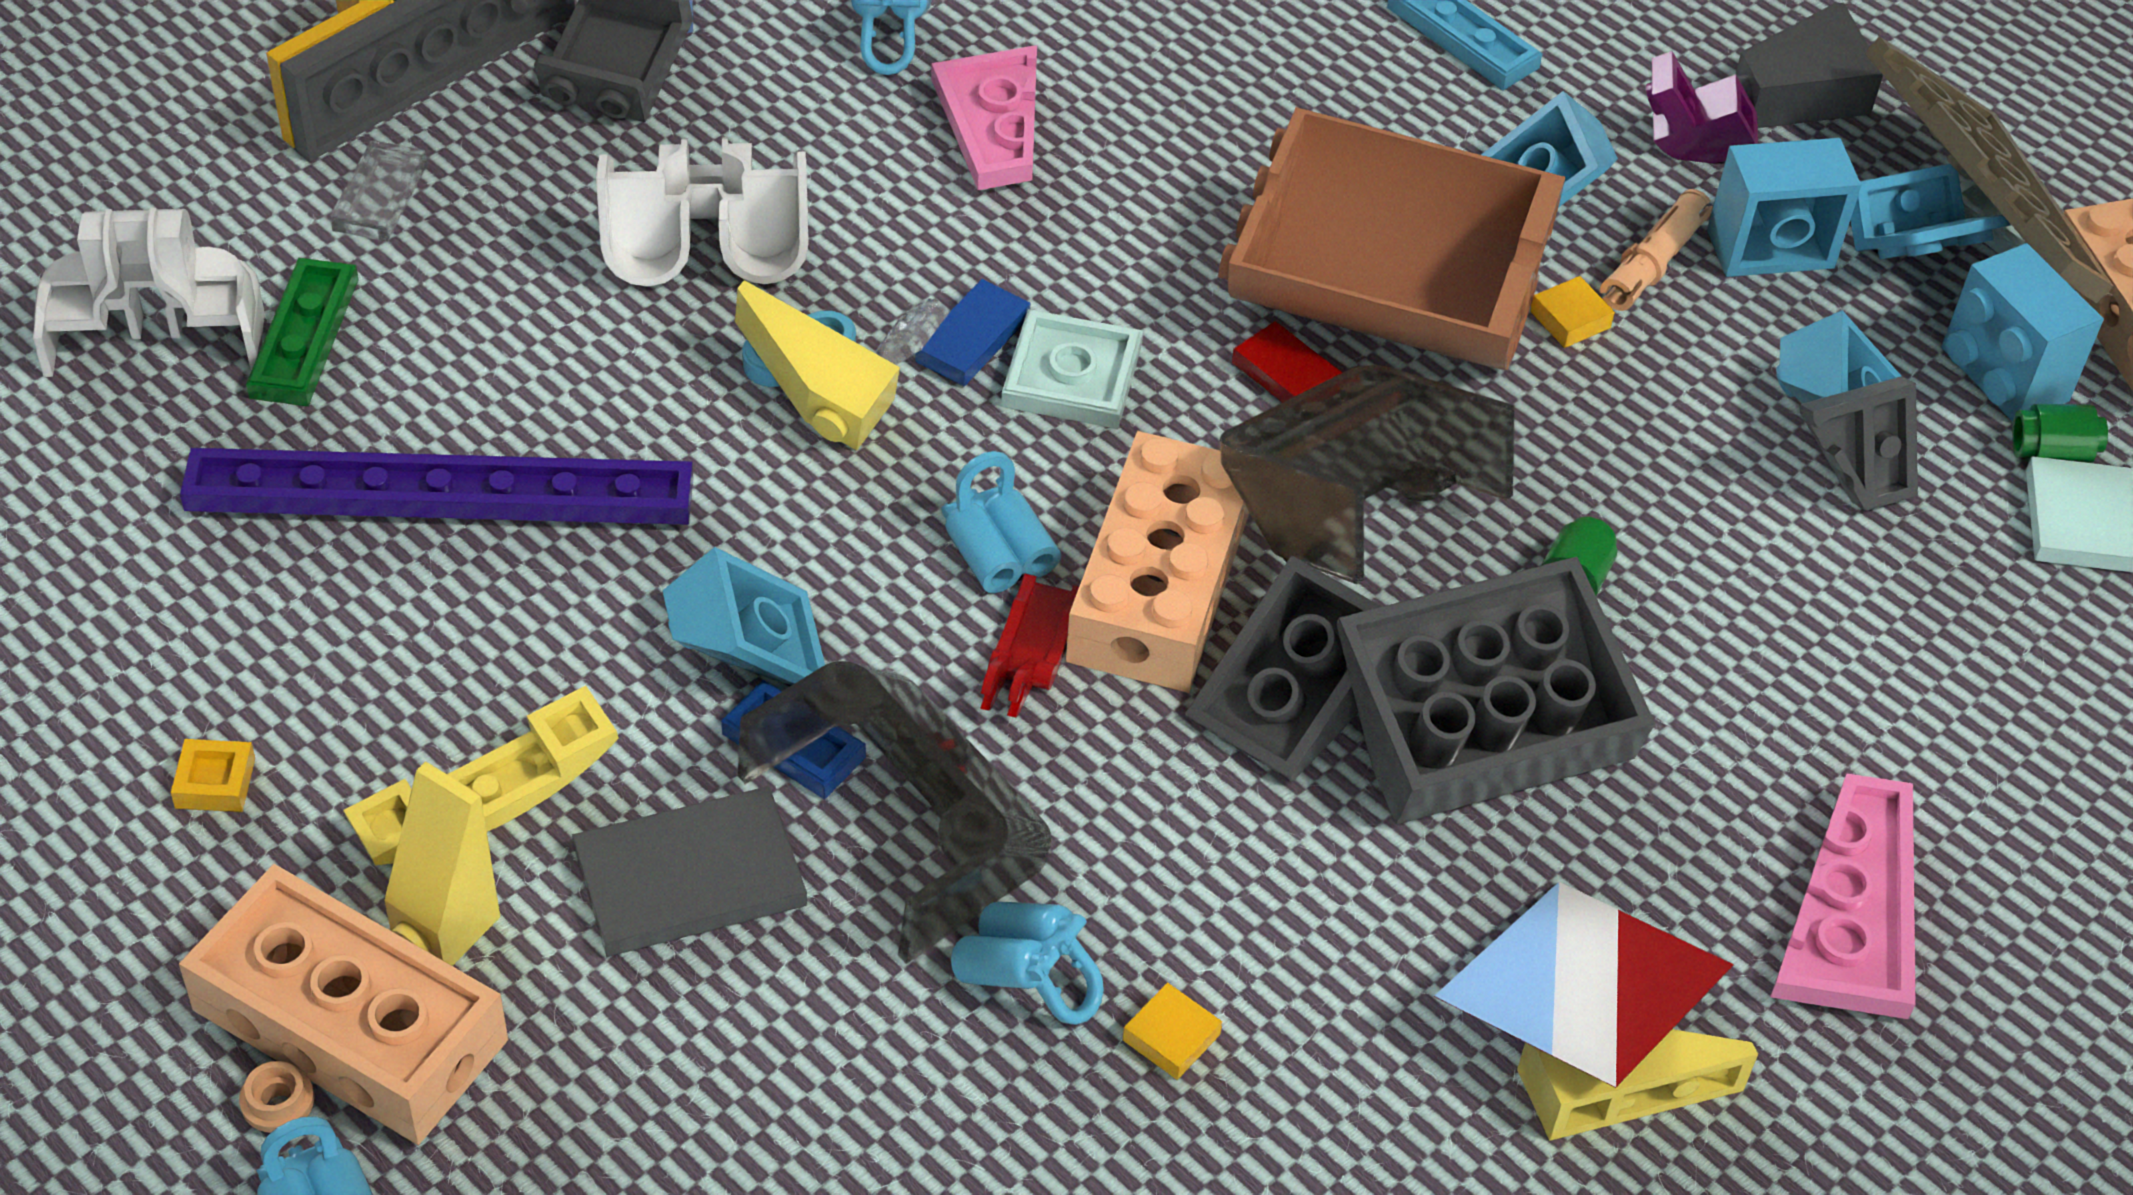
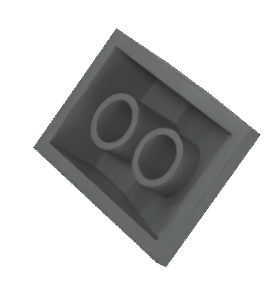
[1185,555,1382,782]

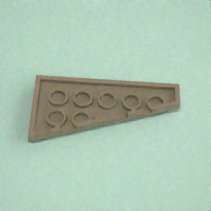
[1865,36,2114,303]

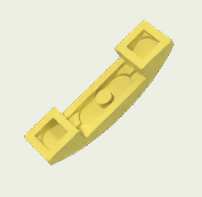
[344,685,619,866]

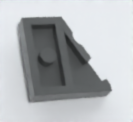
[1800,376,1918,511]

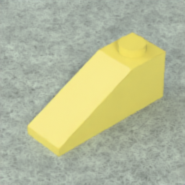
[735,280,900,451]
[384,761,500,966]
[1517,1029,1758,1141]

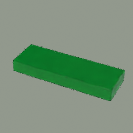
[246,257,359,407]

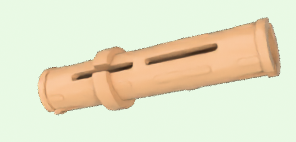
[1600,189,1713,311]

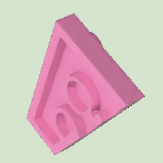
[931,45,1037,190]

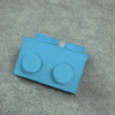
[1850,163,2011,259]

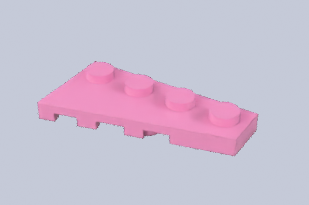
[1770,773,1916,1019]

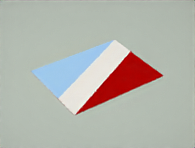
[1434,882,1734,1088]

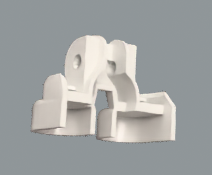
[596,137,809,287]
[33,208,265,377]

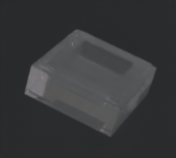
[876,297,949,365]

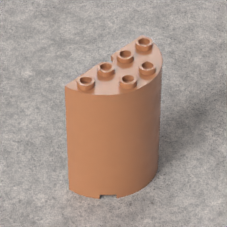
[1218,107,1566,370]

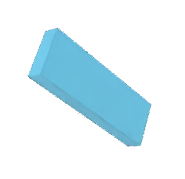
[1387,0,1543,91]

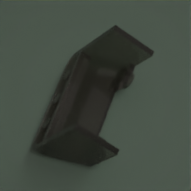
[1220,365,1515,584]
[737,661,1051,964]

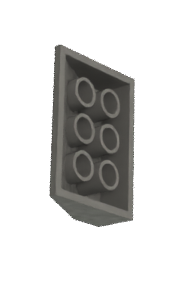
[1337,556,1656,825]

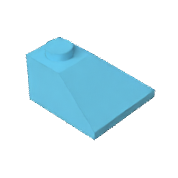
[1481,91,1618,207]
[1776,310,1901,404]
[663,547,831,696]

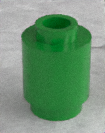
[2012,404,2108,463]
[1541,517,1618,596]

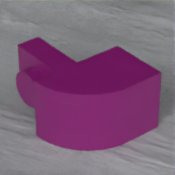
[1646,51,1758,164]

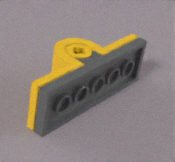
[266,0,575,162]

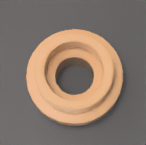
[239,1061,315,1133]

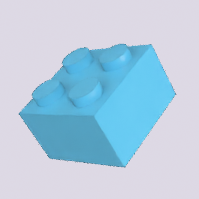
[1707,138,1861,277]
[1941,243,2104,422]

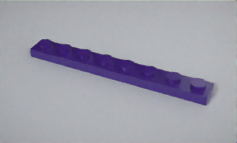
[180,448,694,525]

